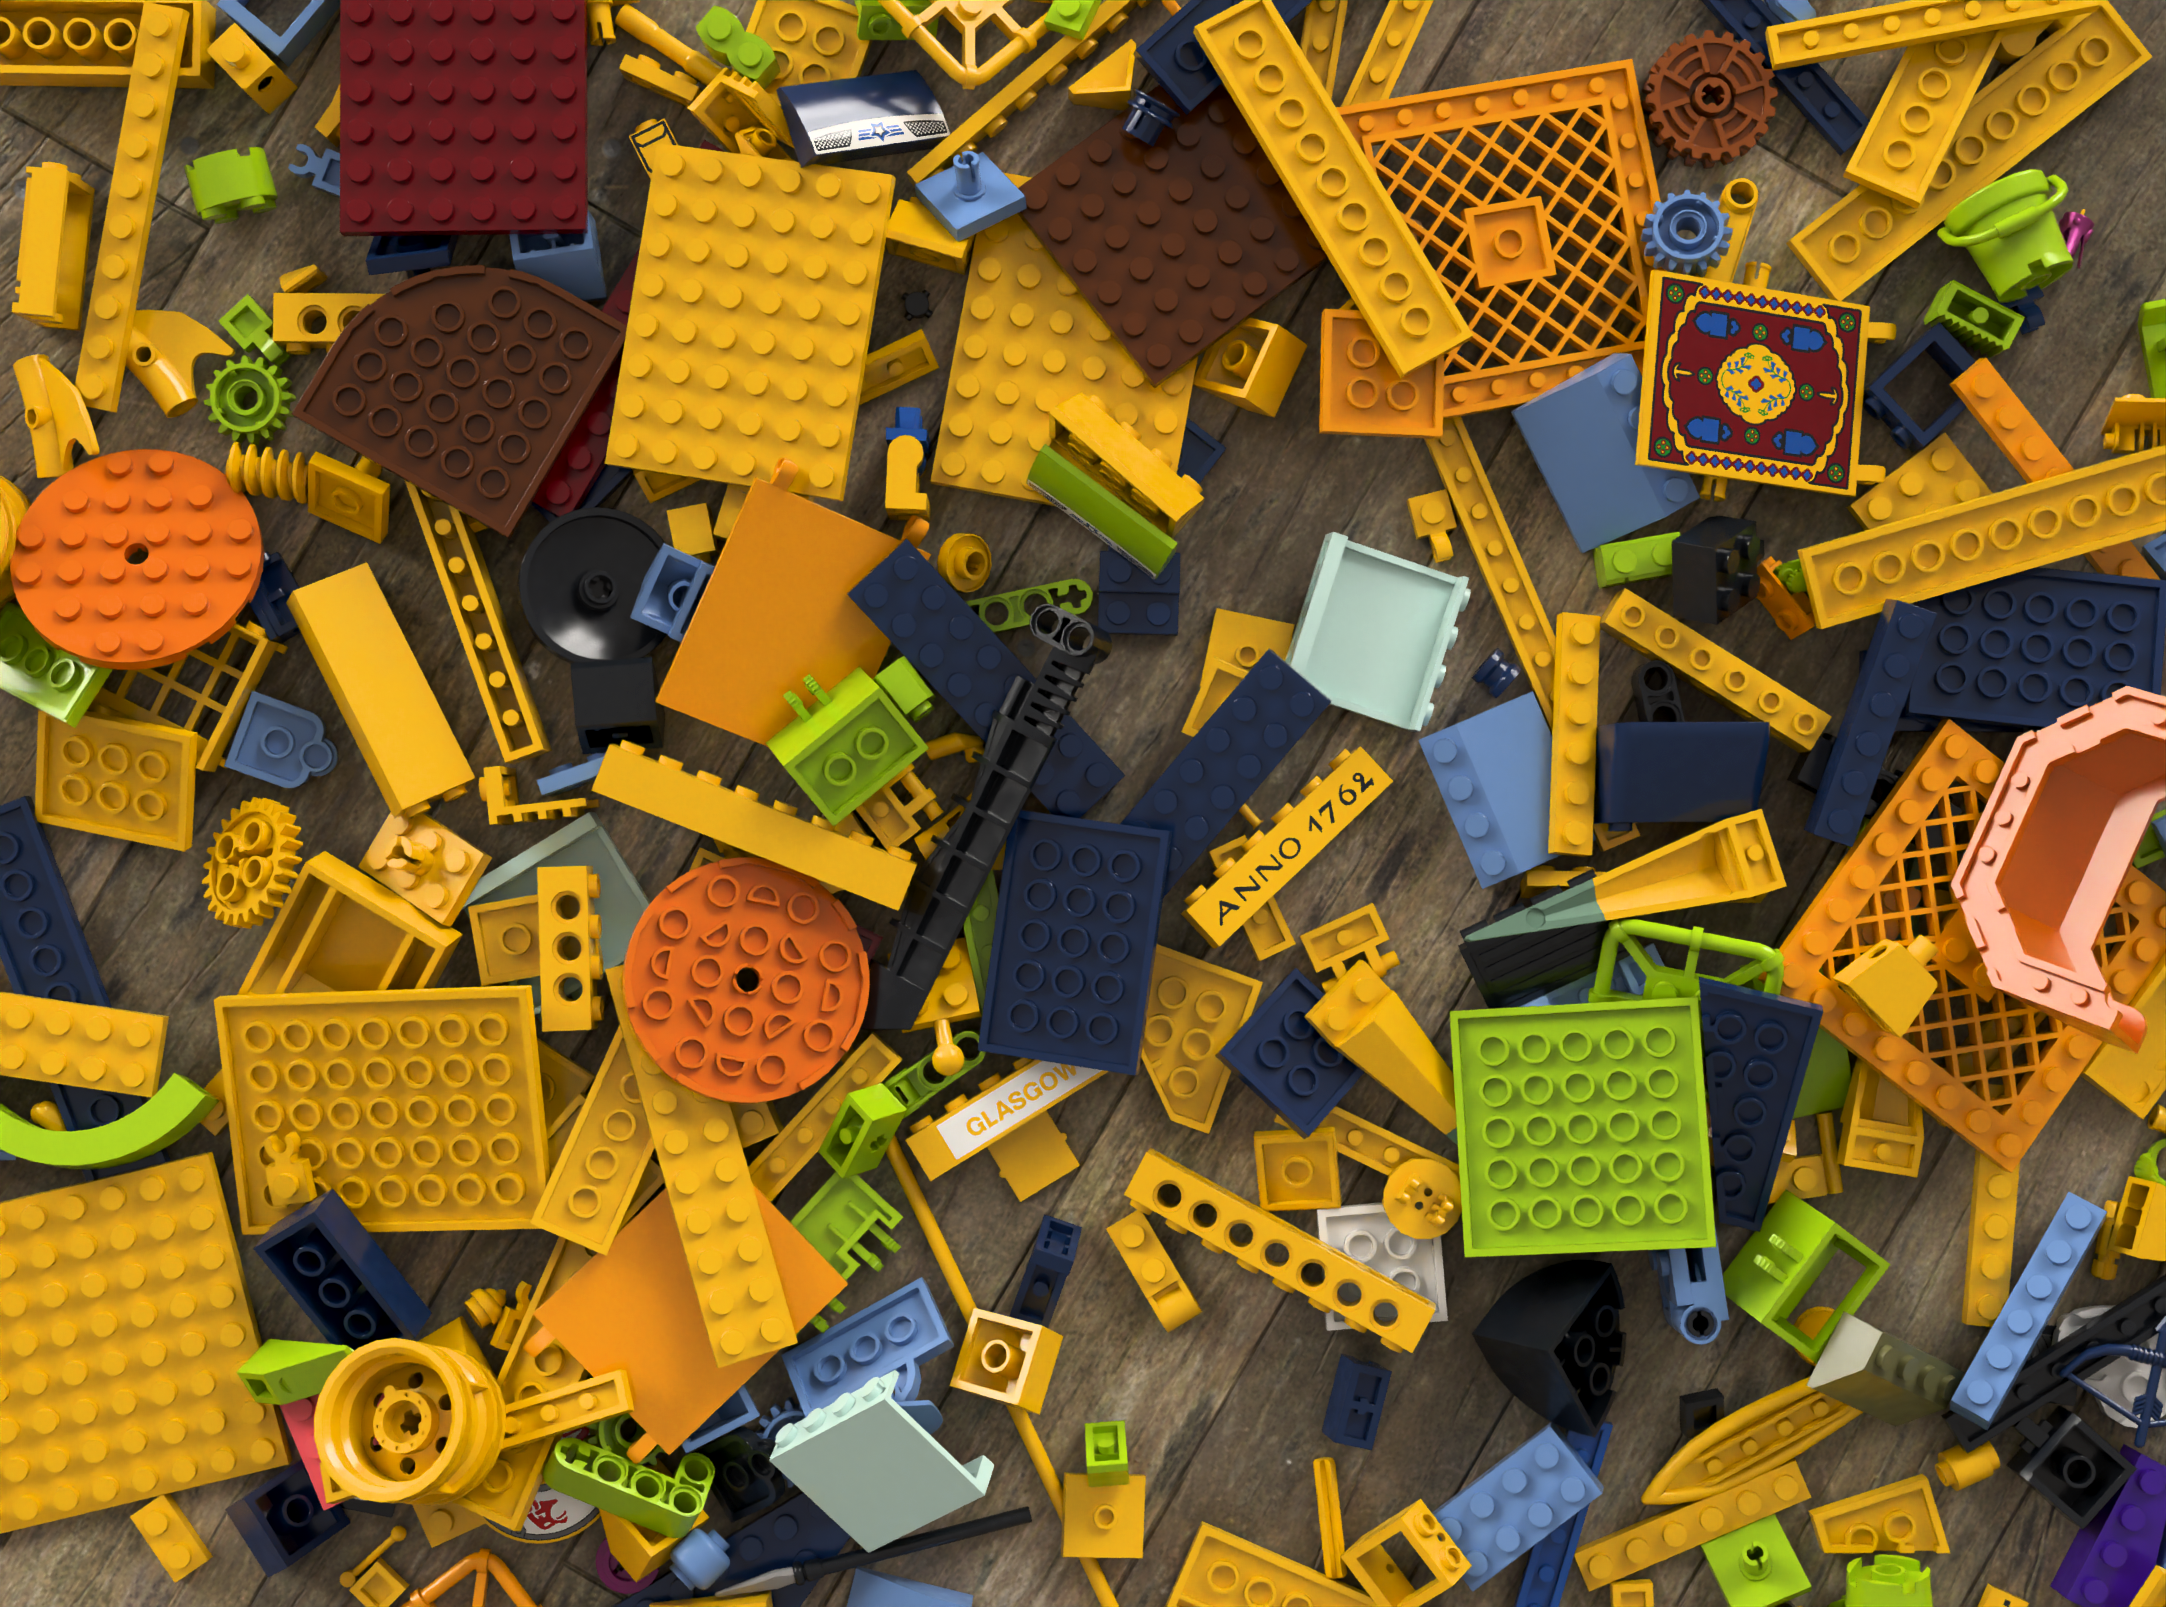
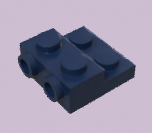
[1098,545,1180,636]

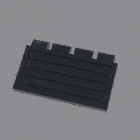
[1458,869,1630,1009]

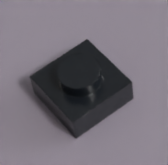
[1679,1388,1724,1439]

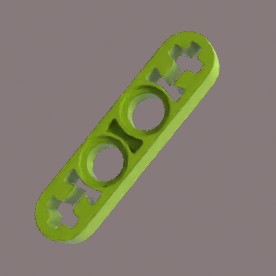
[965,579,1093,634]

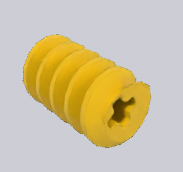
[226,441,308,504]

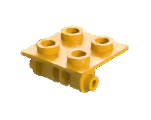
[2101,394,2166,454]

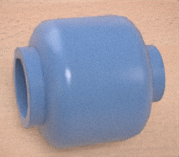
[669,1528,730,1591]

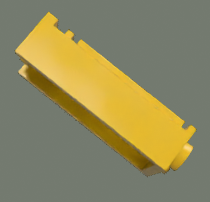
[11,162,95,331]

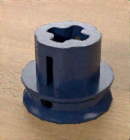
[1122,88,1180,146]

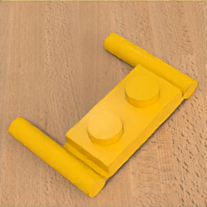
[1768,1112,1844,1204]

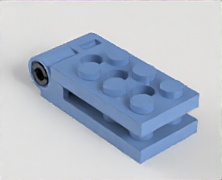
[1648,1228,1729,1345]

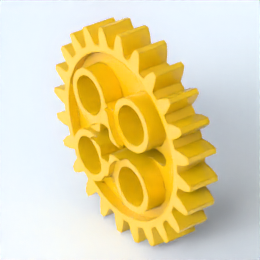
[202,797,303,929]

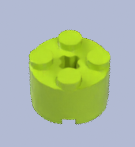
[184,147,278,224]

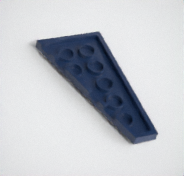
[1699,977,1823,1232]

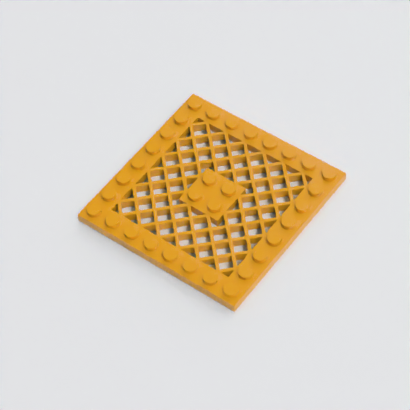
[1336,59,1667,419]
[1758,719,2166,1173]

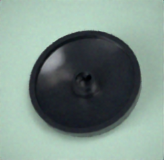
[517,507,667,664]

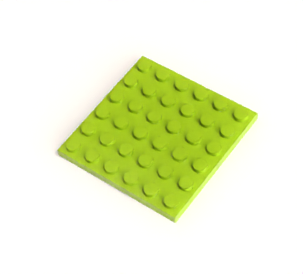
[1449,997,1716,1257]

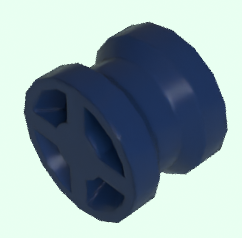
[1471,648,1522,699]

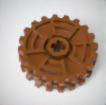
[1641,30,1778,169]

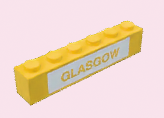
[905,1057,1109,1181]

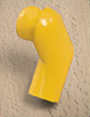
[925,732,986,763]
[30,1101,67,1131]

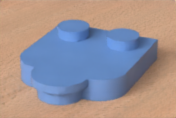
[224,691,338,788]

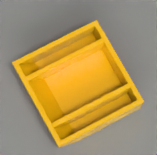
[237,851,463,995]

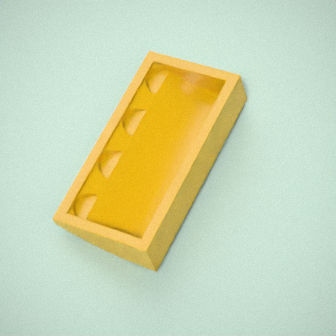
[2080,952,2166,1119]

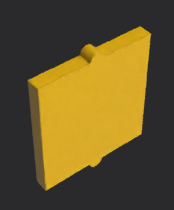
[987,1110,1080,1202]

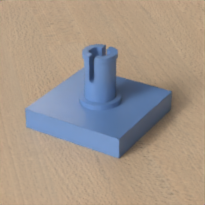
[915,151,1027,242]

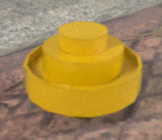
[937,533,992,593]

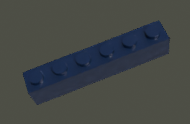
[1804,599,1937,847]

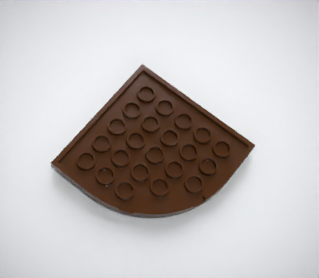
[292,265,627,540]

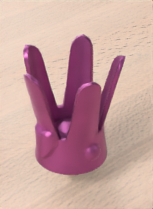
[2059,209,2094,269]

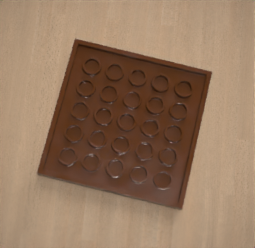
[1018,84,1329,388]

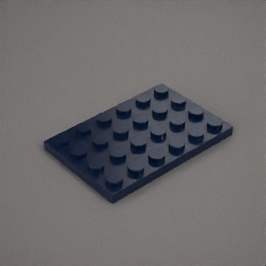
[1905,567,2166,730]
[978,810,1172,1075]

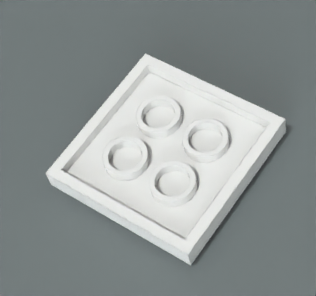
[1316,1202,1448,1331]

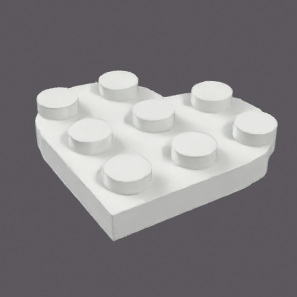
[2051,1305,2166,1428]

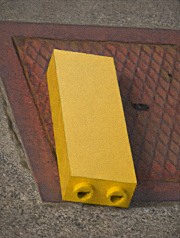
[286,562,475,819]

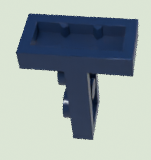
[1009,1214,1082,1328]

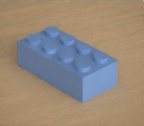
[1432,1422,1604,1592]

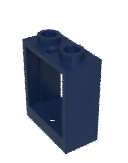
[1863,322,1976,452]

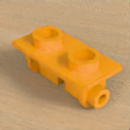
[1756,556,1815,640]

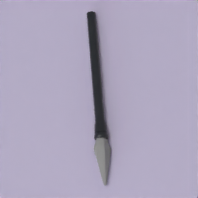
[715,1506,1032,1597]

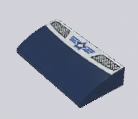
[776,70,951,168]

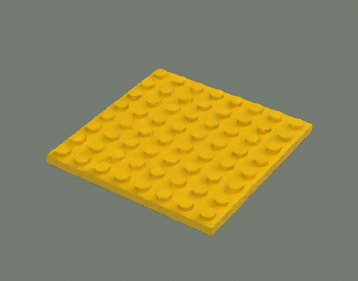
[0,1151,293,1534]

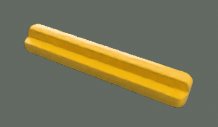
[1313,1457,1347,1579]

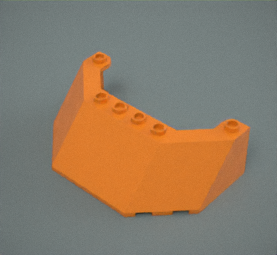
[1951,686,2166,1054]

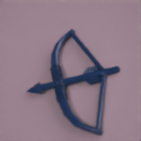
[2059,1316,2166,1448]

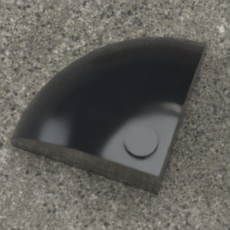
[1472,1260,1626,1437]

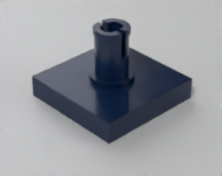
[365,235,459,279]

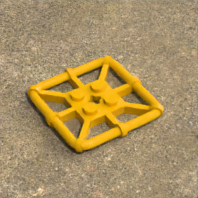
[877,0,1054,90]

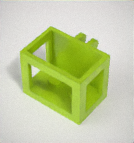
[766,667,929,827]
[1723,1190,1891,1364]

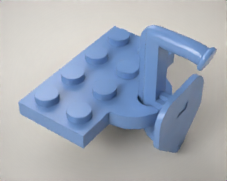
[781,1277,954,1435]

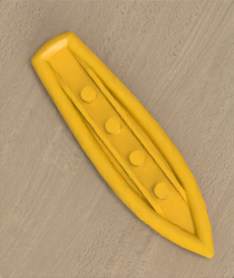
[1641,1376,1863,1505]

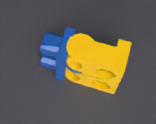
[885,407,931,521]

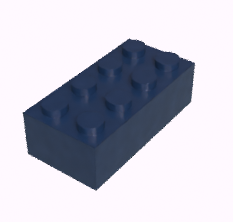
[253,1189,432,1351]

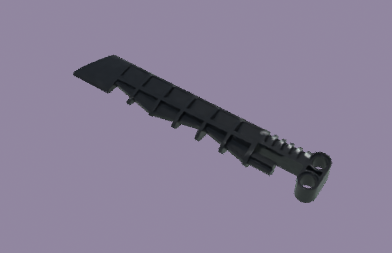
[860,603,1112,1030]

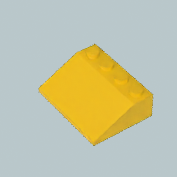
[1049,392,1205,539]

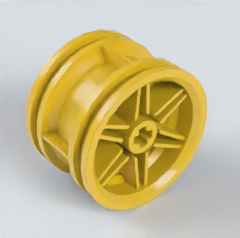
[314,1338,506,1506]

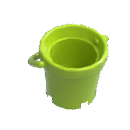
[1937,169,2074,303]
[1827,1554,1934,1607]

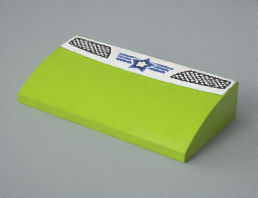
[1027,444,1178,580]

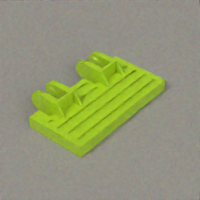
[790,1171,903,1336]

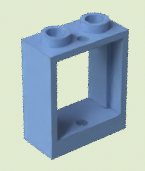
[216,0,340,67]

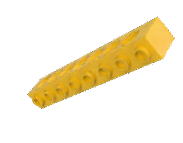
[1124,1148,1436,1353]

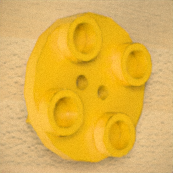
[1382,1158,1462,1239]

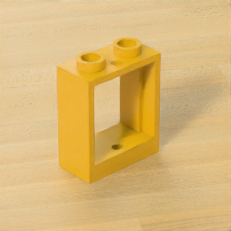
[1340,1499,1472,1607]

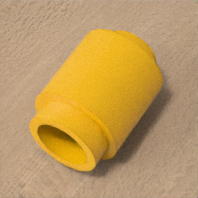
[1935,1440,2000,1491]

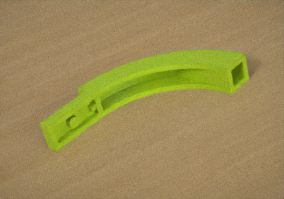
[0,1072,220,1170]

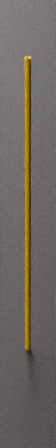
[743,850,1119,1607]

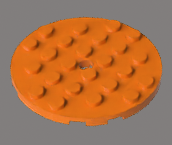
[10,449,264,670]
[623,857,870,1104]

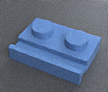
[537,753,606,797]

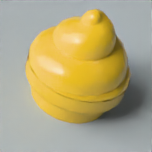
[463,1288,507,1329]

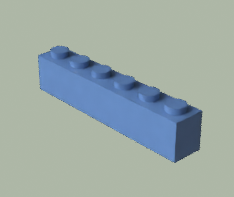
[1950,1192,2107,1430]

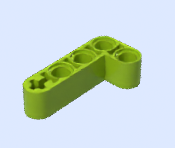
[543,1437,715,1539]

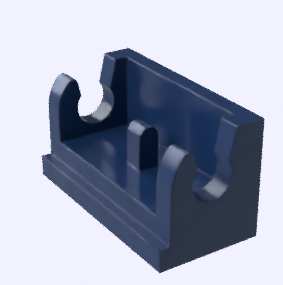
[249,552,301,643]
[1322,1354,1392,1450]

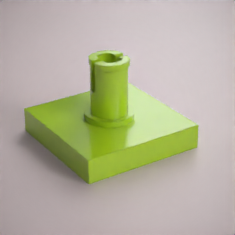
[1700,1513,1812,1607]

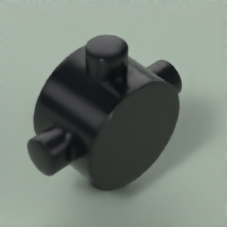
[901,289,933,321]

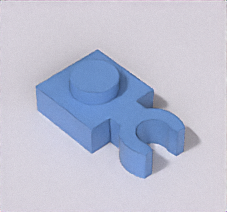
[288,144,340,198]

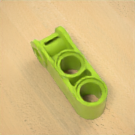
[883,1029,986,1119]

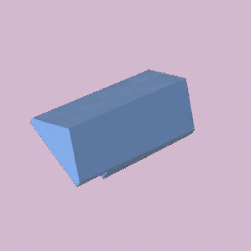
[630,543,715,642]

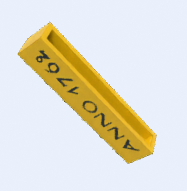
[1181,746,1393,949]

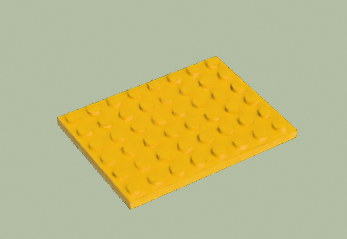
[605,143,896,501]
[930,172,1198,514]
[214,985,551,1235]

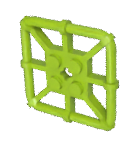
[1588,919,1785,1103]

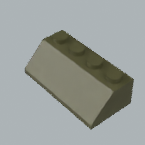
[1806,1311,1964,1427]

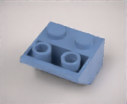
[509,210,607,302]

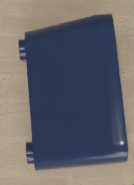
[1594,722,1770,832]

